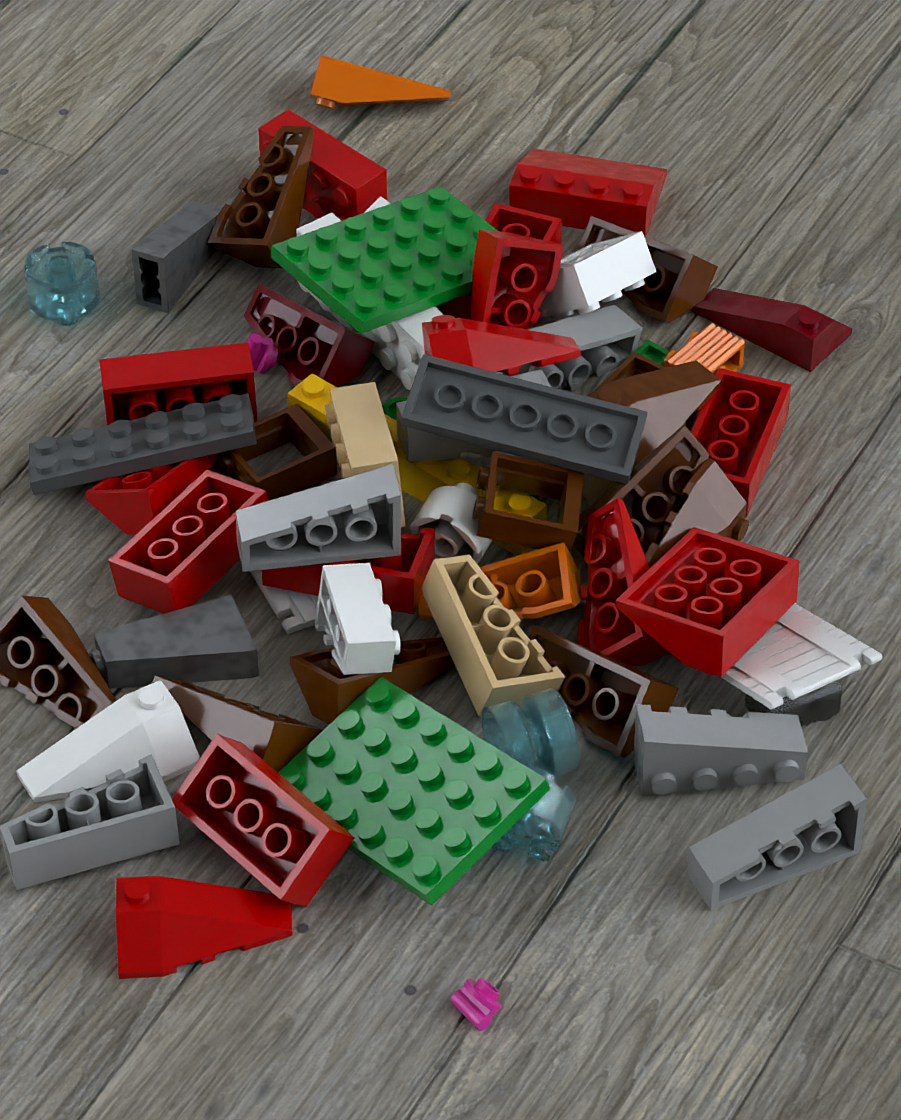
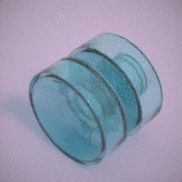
[482,688,580,779]

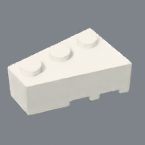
[315,563,400,675]

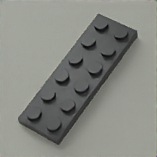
[401,354,648,484]
[29,393,257,495]

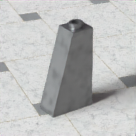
[131,201,221,313]
[90,595,259,689]

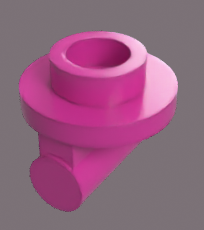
[247,333,278,374]
[450,978,502,1031]

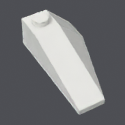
[16,680,200,803]

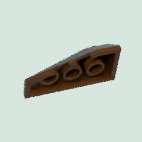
[573,426,710,557]
[0,596,116,729]
[152,675,323,772]

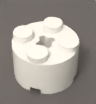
[409,483,493,565]

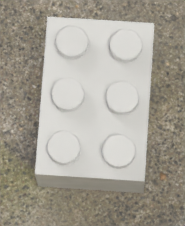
[538,231,656,320]

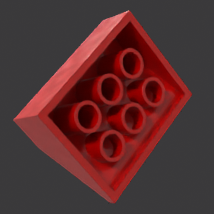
[509,149,667,236]
[615,527,800,677]

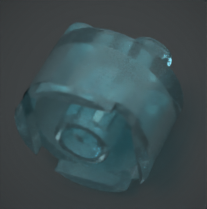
[24,242,100,326]
[491,765,576,862]

